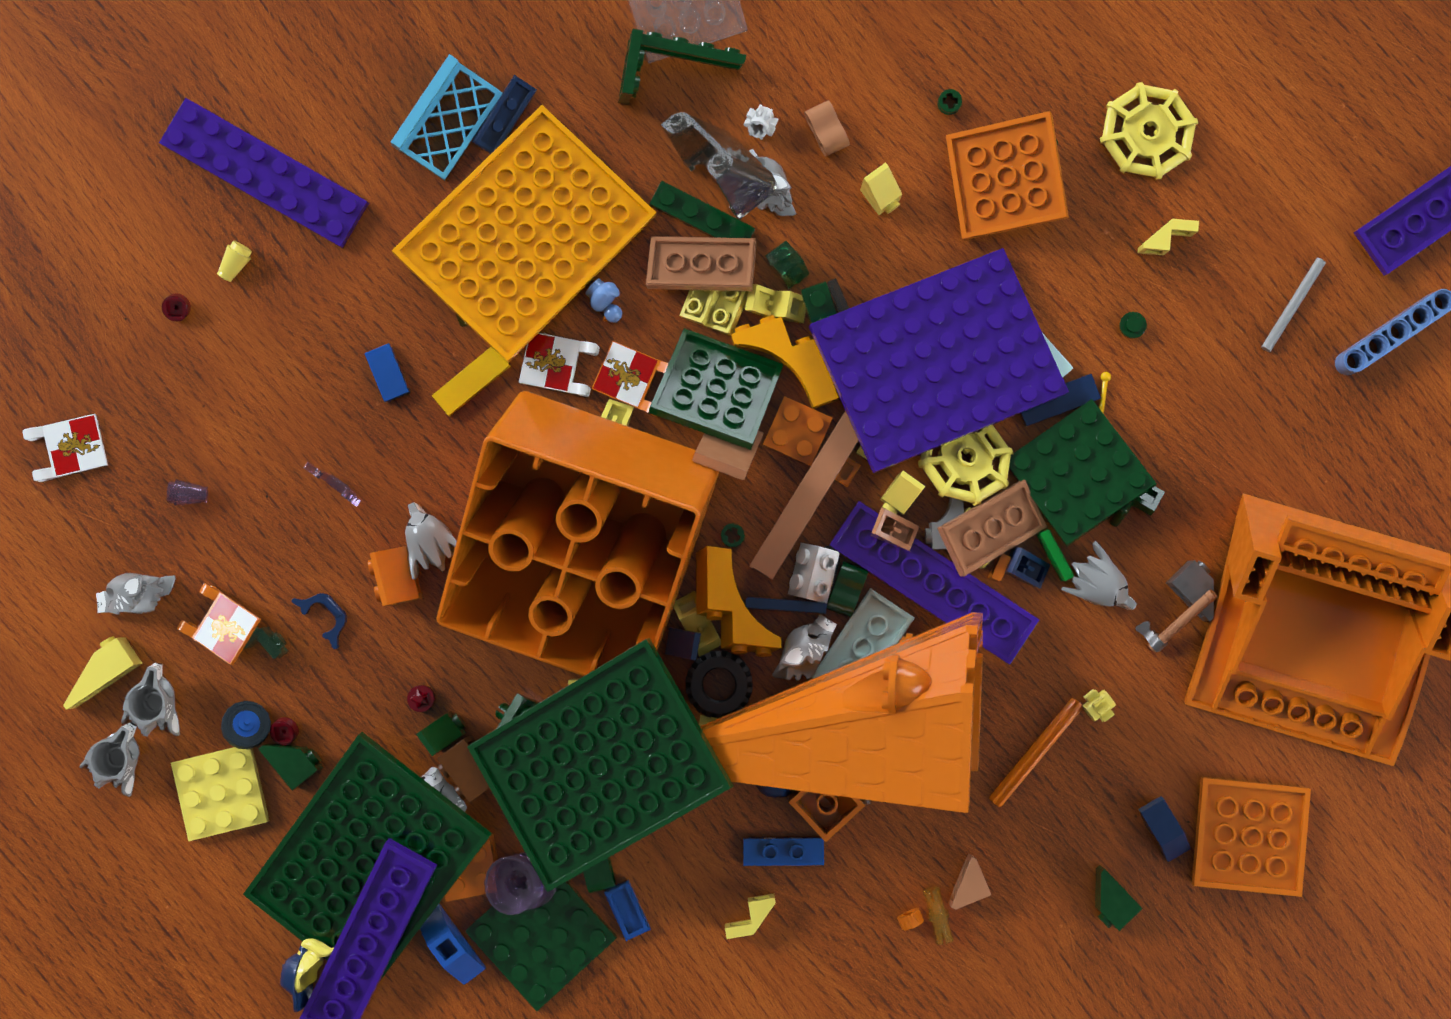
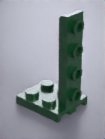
[618,29,746,105]

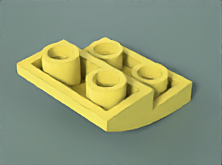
[679,290,748,336]

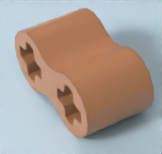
[804,100,850,157]

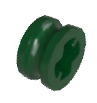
[937,89,962,115]
[721,523,745,548]

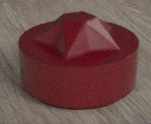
[162,293,191,322]
[407,685,435,712]
[270,717,299,746]

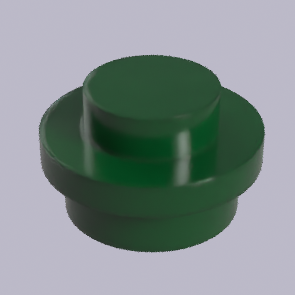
[1119,312,1147,339]

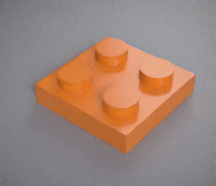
[763,396,833,467]

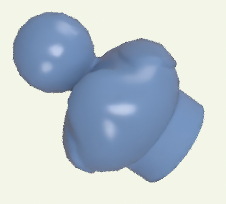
[585,278,622,323]

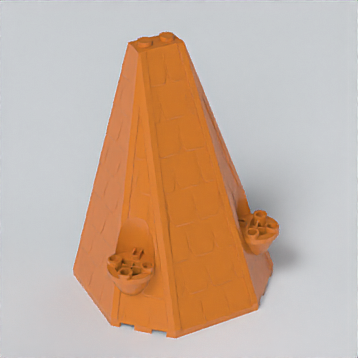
[700,612,983,813]

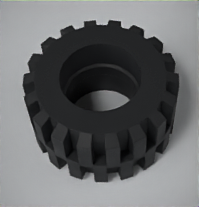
[685,650,753,719]

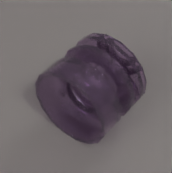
[484,852,556,915]

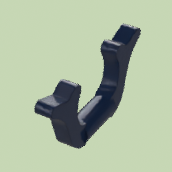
[292,593,347,649]

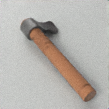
[1136,589,1217,652]

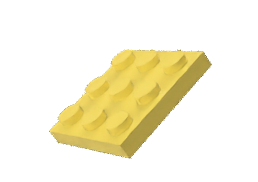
[171,747,270,841]

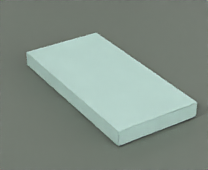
[812,588,915,679]

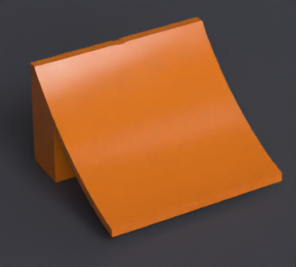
[1184,493,1451,766]

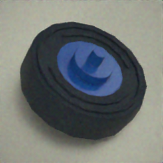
[221,701,271,749]

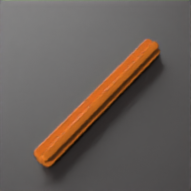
[989,698,1083,807]

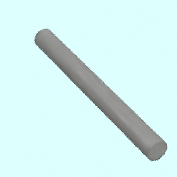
[1261,258,1326,352]

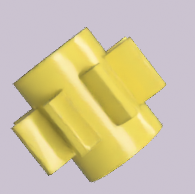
[1082,689,1116,722]

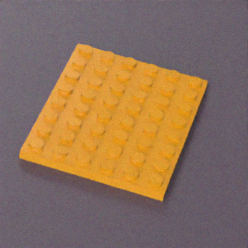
[392,105,657,363]

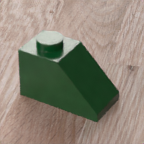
[416,711,466,756]
[259,743,323,791]
[1095,865,1143,931]

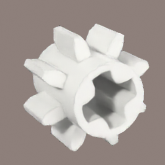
[743,105,778,140]

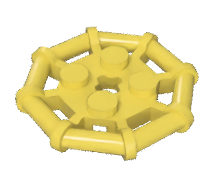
[1100,82,1198,180]
[918,425,1013,506]

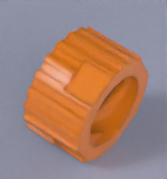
[897,908,924,931]

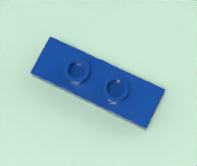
[743,837,824,866]

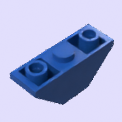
[420,904,486,985]

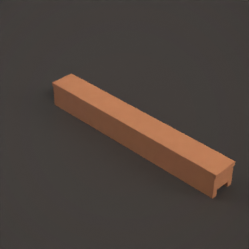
[749,411,859,580]

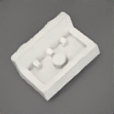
[788,543,839,604]

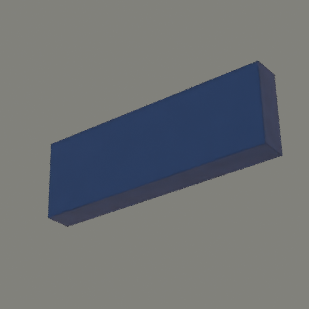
[472,75,537,154]
[1020,374,1101,427]
[745,597,827,614]

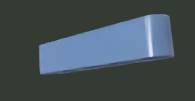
[1335,289,1451,375]

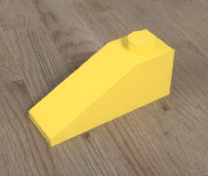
[63,636,143,710]

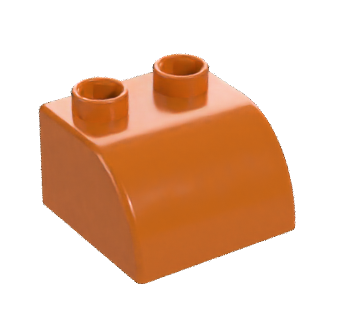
[437,391,720,676]

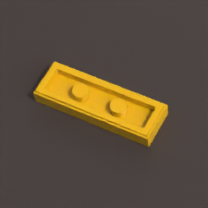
[432,347,511,417]

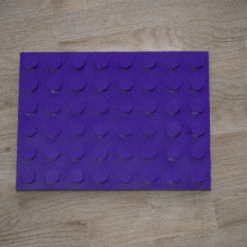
[809,248,1069,473]

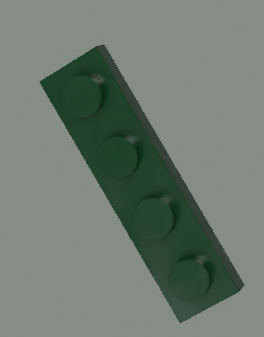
[649,180,755,238]

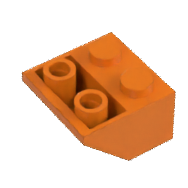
[368,546,423,606]

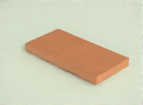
[646,236,757,291]
[692,431,764,480]
[937,480,1048,577]

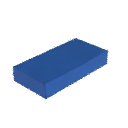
[364,343,410,403]
[604,879,651,941]

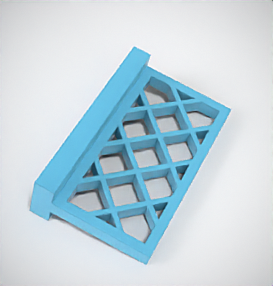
[391,54,503,181]

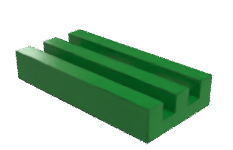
[1036,529,1074,581]

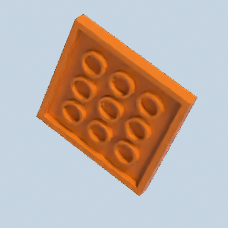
[946,111,1069,240]
[1192,777,1311,897]

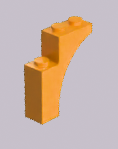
[731,315,839,409]
[696,546,781,657]

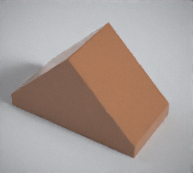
[871,508,919,551]
[948,853,991,910]

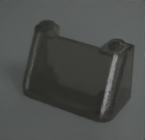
[661,112,777,220]

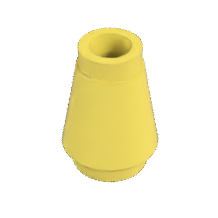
[217,240,252,282]

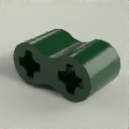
[826,561,868,618]

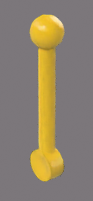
[1099,372,1111,414]

